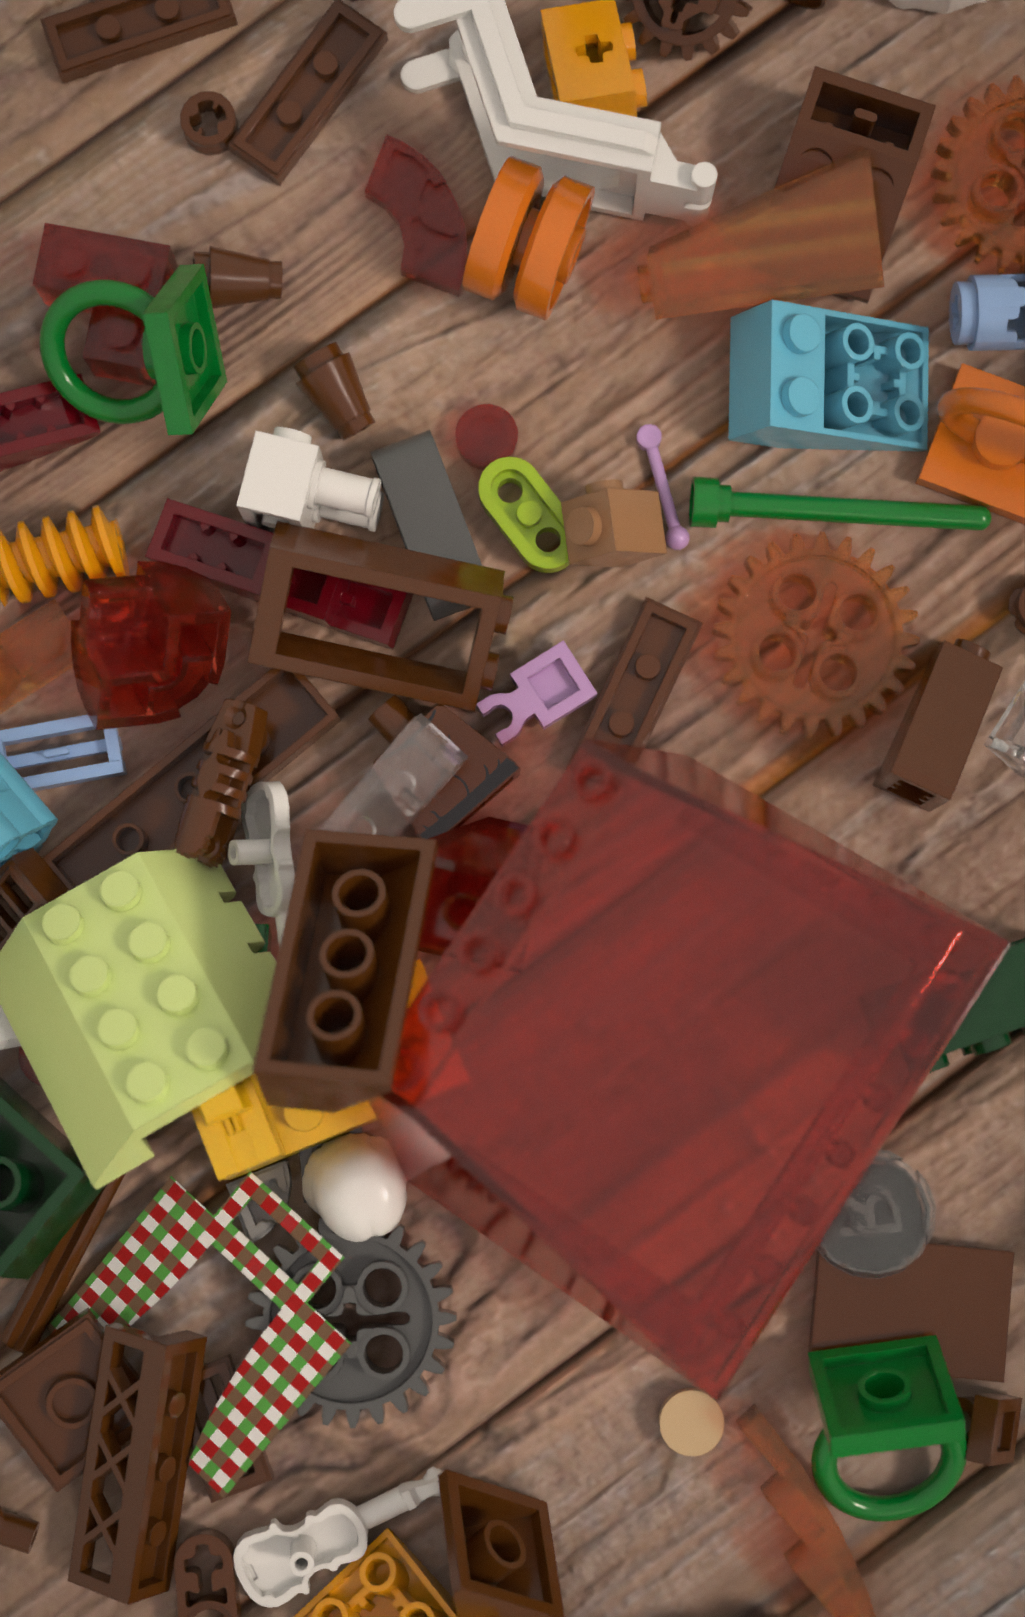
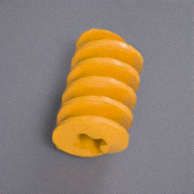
[0,505,130,608]

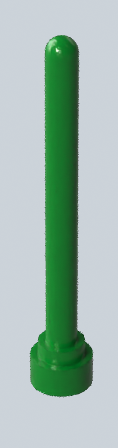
[689,476,992,531]

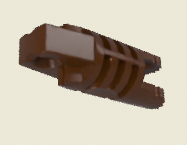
[174,698,268,868]

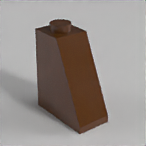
[873,638,1003,812]

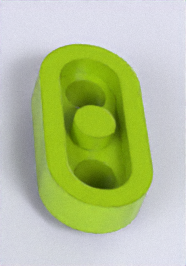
[478,457,569,573]

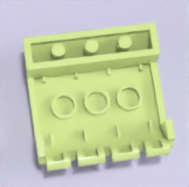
[0,849,276,1190]

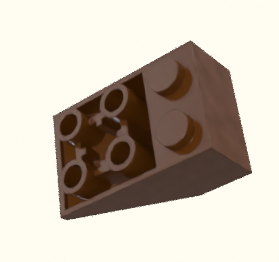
[749,66,936,304]

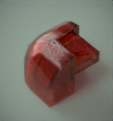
[71,561,232,730]

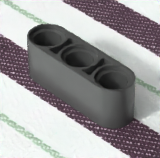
[370,430,482,621]

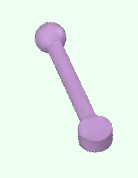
[636,424,690,550]

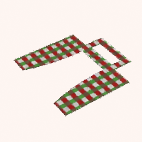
[47,1171,352,1499]

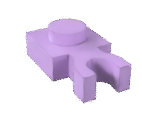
[476,640,598,747]

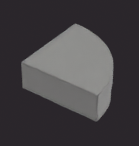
[226,1159,292,1243]

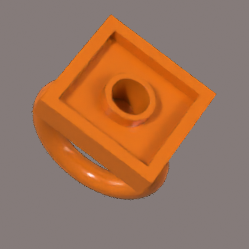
[915,363,1025,525]

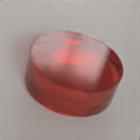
[455,404,518,470]

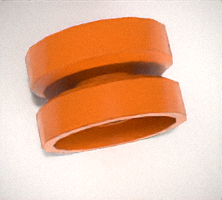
[462,156,595,321]

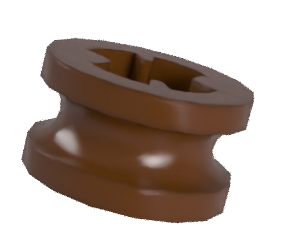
[180,91,238,156]

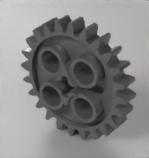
[245,1218,457,1428]

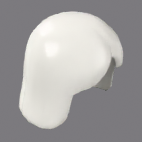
[302,1133,407,1242]

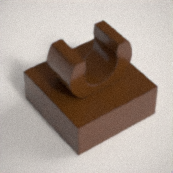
[957,1393,1023,1466]

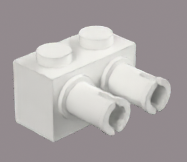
[236,427,384,533]

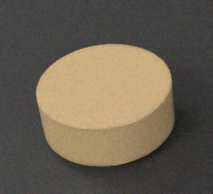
[658,1388,724,1456]

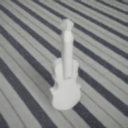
[228,781,295,948]
[233,1467,444,1608]

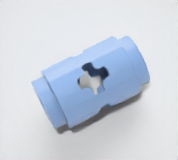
[949,274,1025,351]

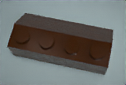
[253,829,438,1113]

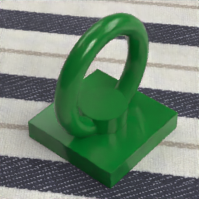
[39,264,227,435]
[807,1335,967,1522]

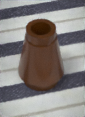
[193,246,283,309]
[293,342,376,441]

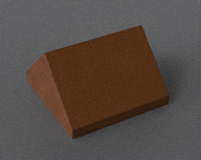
[438,1469,565,1617]

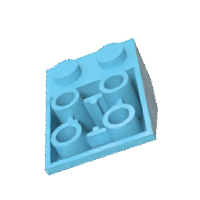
[728,299,929,452]

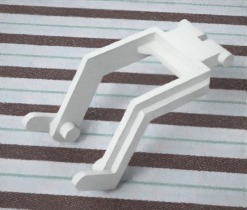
[394,0,717,227]

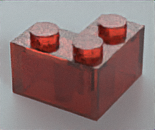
[32,223,179,387]

